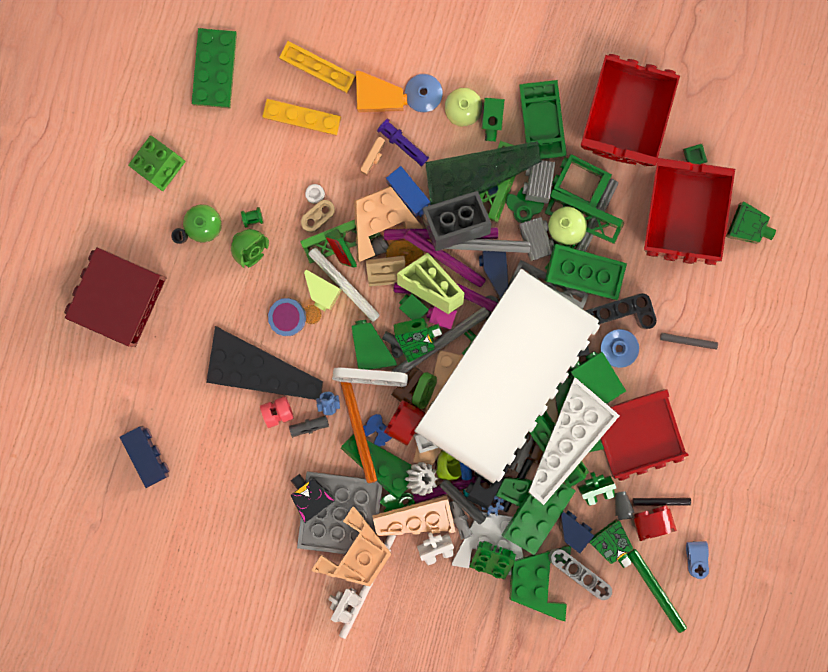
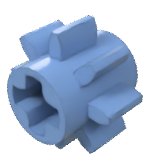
[316,392,340,415]
[481,495,504,516]

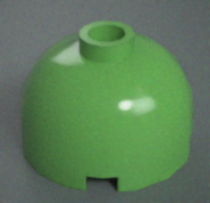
[183,204,222,243]
[231,229,269,268]

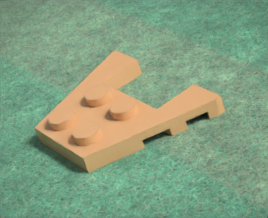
[354,186,423,262]
[312,506,391,586]

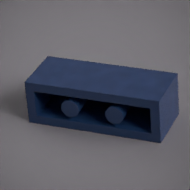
[120,426,170,488]

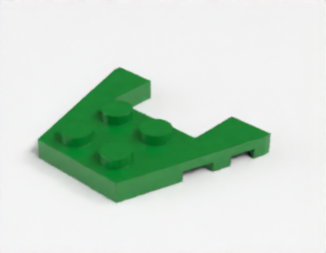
[509,545,571,621]

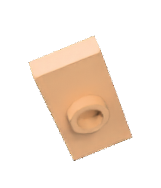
[360,137,385,176]

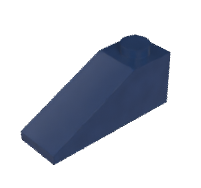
[479,251,508,299]

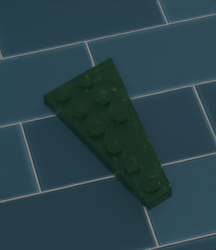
[425,141,542,206]

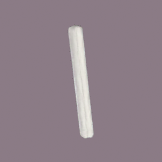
[308,248,380,321]

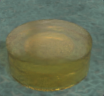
[304,305,322,324]

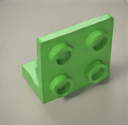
[128,136,186,191]

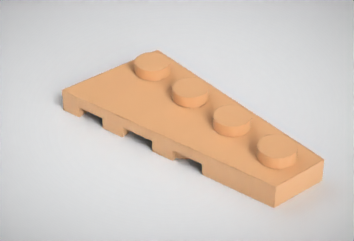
[372,496,456,536]

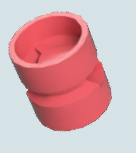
[260,396,294,429]

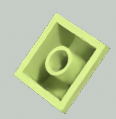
[304,270,342,311]

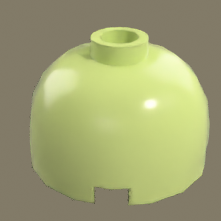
[445,88,482,127]
[548,207,587,245]

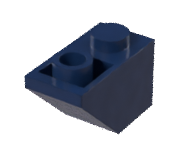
[560,510,594,553]

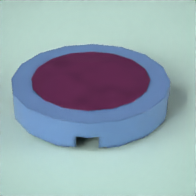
[268,298,306,336]

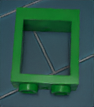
[552,154,612,208]

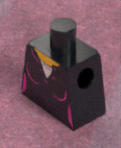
[290,474,336,523]

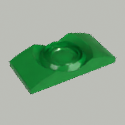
[519,80,567,161]

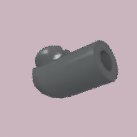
[382,331,403,358]

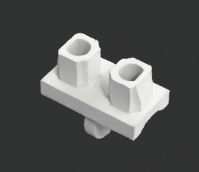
[417,532,454,565]
[328,588,363,624]

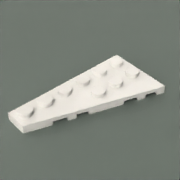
[528,378,620,505]

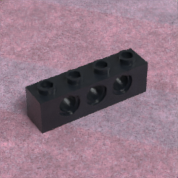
[466,448,518,509]

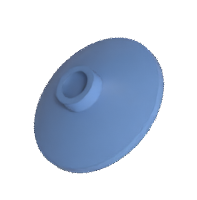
[405,74,443,112]
[601,329,639,368]

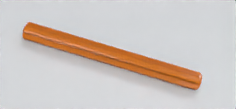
[340,382,377,483]

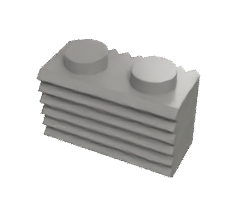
[523,159,555,204]
[518,217,554,262]

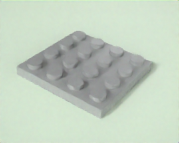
[297,471,382,554]

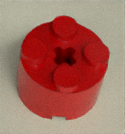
[384,400,425,446]
[633,505,677,541]

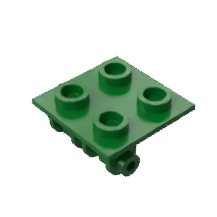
[469,541,516,580]

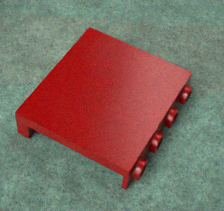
[600,389,689,481]

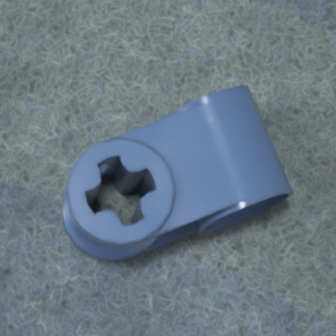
[686,541,709,579]

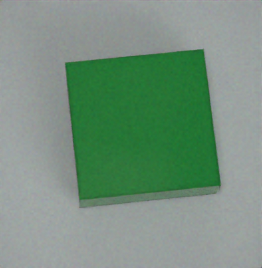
[683,144,708,164]

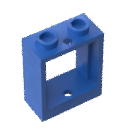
[386,166,431,218]

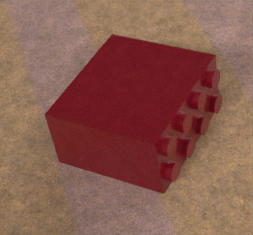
[64,247,167,347]

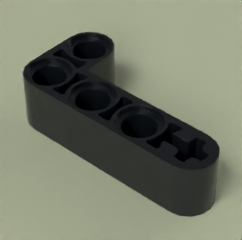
[585,293,657,329]

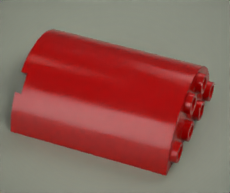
[581,54,680,167]
[644,158,736,265]

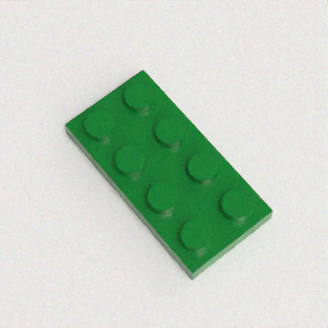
[192,28,237,108]
[545,244,627,300]
[502,482,576,555]

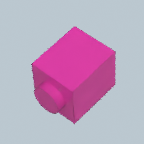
[426,306,457,330]

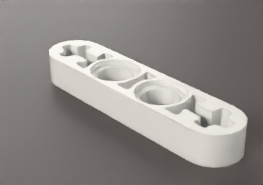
[332,368,408,387]

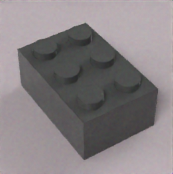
[422,191,491,251]

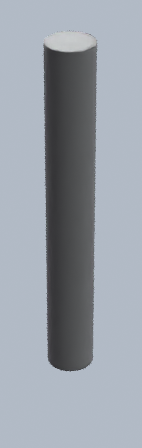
[660,333,718,350]

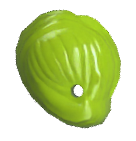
[436,450,461,480]

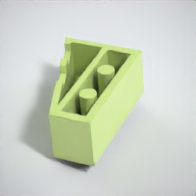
[397,253,464,314]

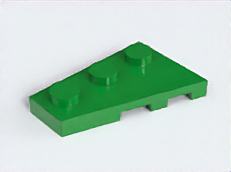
[496,477,533,507]

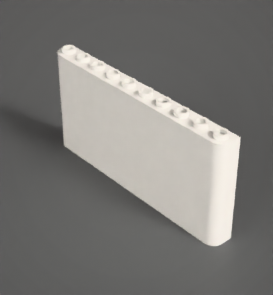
[414,269,600,483]

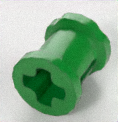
[241,207,264,228]

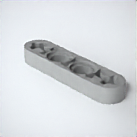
[549,548,612,600]

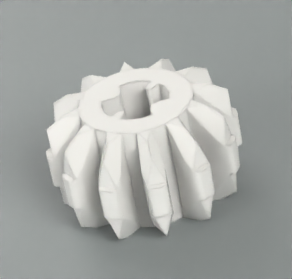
[405,462,439,495]

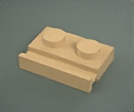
[366,256,405,287]

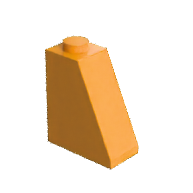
[356,71,407,112]

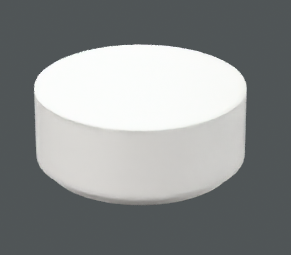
[305,184,325,204]

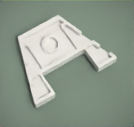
[452,511,523,575]

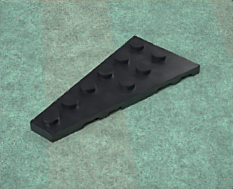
[206,326,323,400]

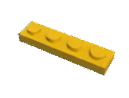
[279,41,356,94]
[262,99,341,136]

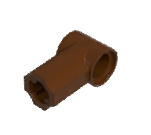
[391,366,424,403]

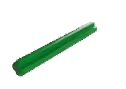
[628,549,687,633]

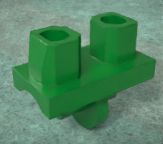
[578,472,616,506]

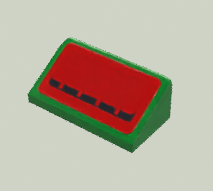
[325,229,357,268]

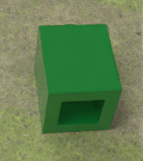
[399,294,429,320]

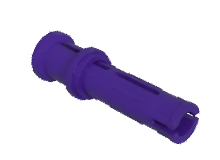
[377,118,429,167]

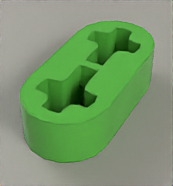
[412,372,437,409]

